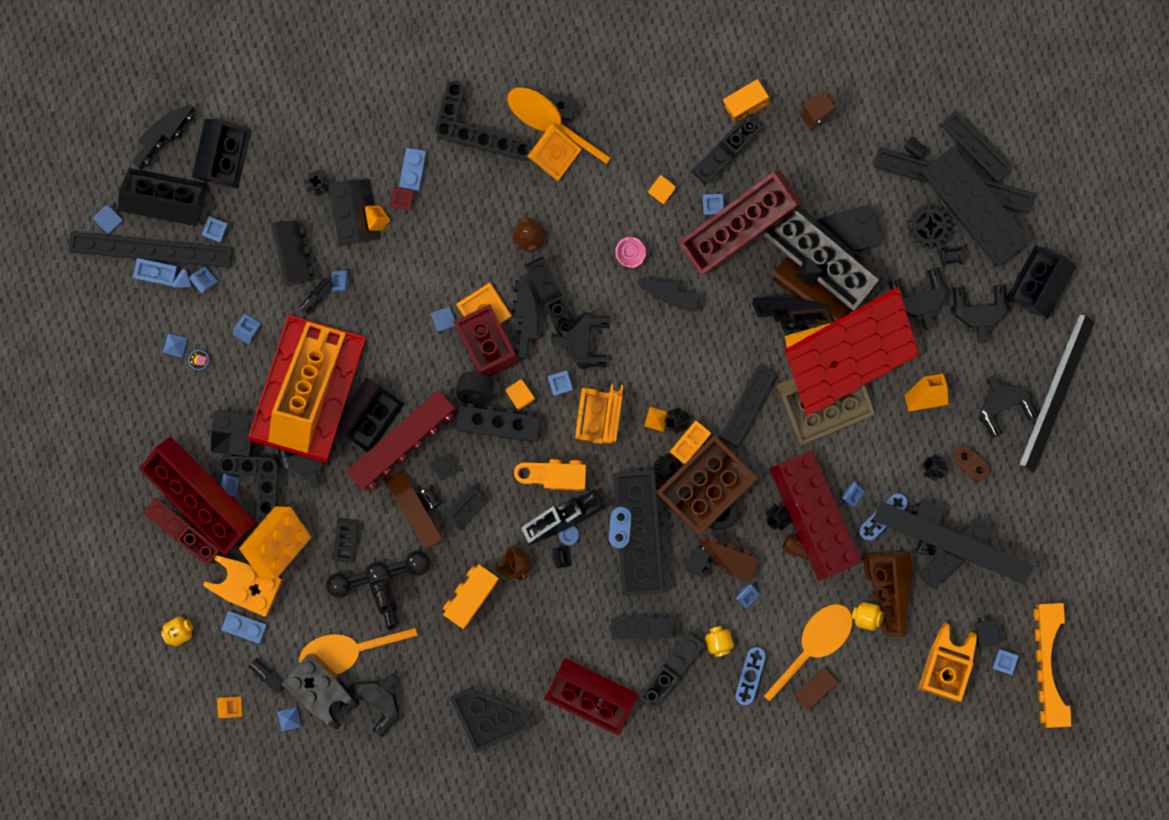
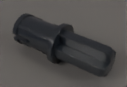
[299,278,333,315]
[248,658,284,694]

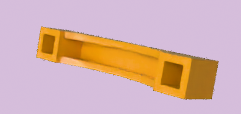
[1033,603,1071,728]

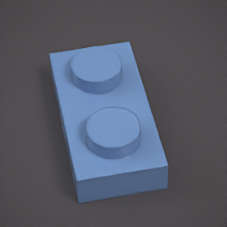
[399,148,426,192]
[133,258,178,287]
[221,611,267,644]

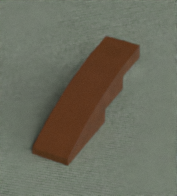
[385,470,443,550]

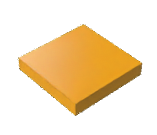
[527,124,582,181]
[456,283,512,324]

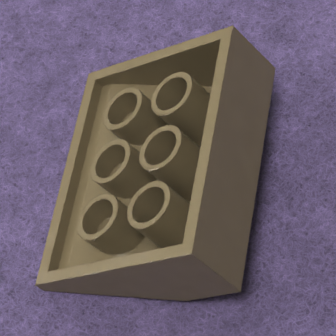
[776,377,875,446]

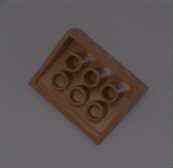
[656,435,758,536]

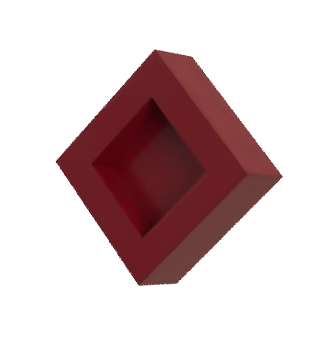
[390,187,414,211]

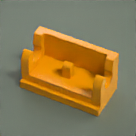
[723,79,770,124]
[669,420,711,464]

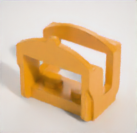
[575,384,623,445]

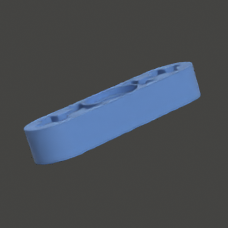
[859,494,907,541]
[735,647,765,705]

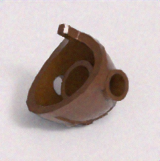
[512,217,545,252]
[495,546,533,581]

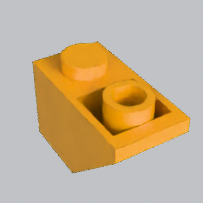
[904,374,949,412]

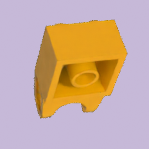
[514,459,586,491]
[203,555,284,617]
[918,623,977,702]

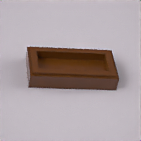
[794,668,838,710]

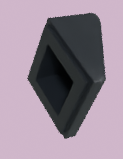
[903,136,927,159]

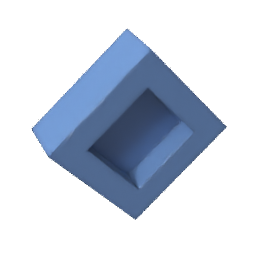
[703,194,724,216]
[202,217,228,243]
[189,267,218,293]
[548,370,573,396]
[992,649,1019,675]

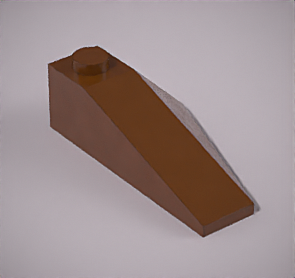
[863,551,912,637]

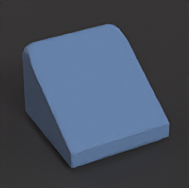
[93,205,123,234]
[431,307,455,333]
[232,314,262,344]

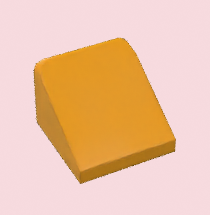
[648,175,676,205]
[365,206,390,231]
[505,379,535,411]
[217,696,242,718]

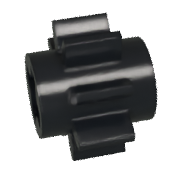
[303,170,329,196]
[665,407,690,434]
[654,454,679,480]
[923,454,948,481]
[765,504,791,531]

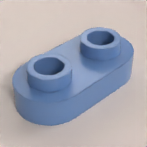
[609,507,631,548]

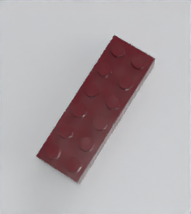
[679,170,803,275]
[346,390,456,491]
[139,436,256,556]
[769,450,862,581]

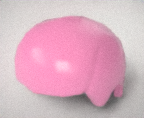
[615,237,646,268]

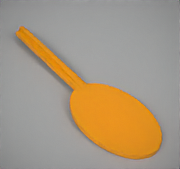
[507,87,611,164]
[764,604,852,701]
[299,628,418,674]

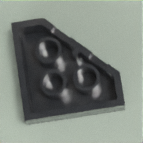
[450,688,532,753]

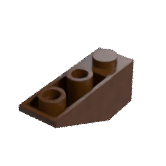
[699,537,759,582]

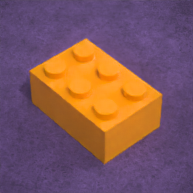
[239,507,311,579]
[443,564,500,629]

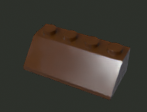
[770,257,849,323]

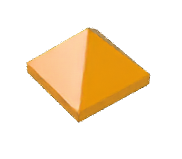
[644,407,668,432]

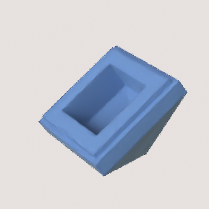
[172,269,191,290]
[331,270,349,292]
[163,333,188,358]
[220,474,240,498]
[842,482,865,508]
[736,584,760,609]
[277,707,302,732]

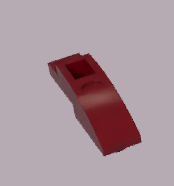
[143,497,219,566]

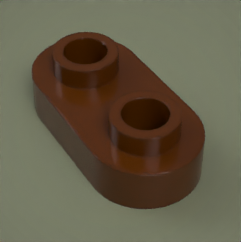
[953,446,989,481]

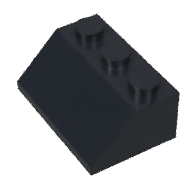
[192,119,251,189]
[328,179,380,246]
[271,220,314,287]
[1006,246,1077,319]
[337,377,404,452]

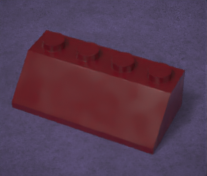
[545,658,638,735]

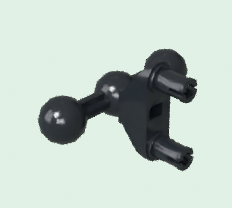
[326,550,430,630]

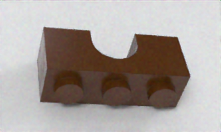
[799,91,836,130]

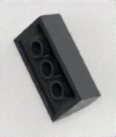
[118,168,208,226]

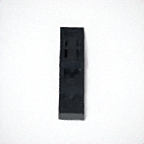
[752,297,833,326]
[521,489,605,545]

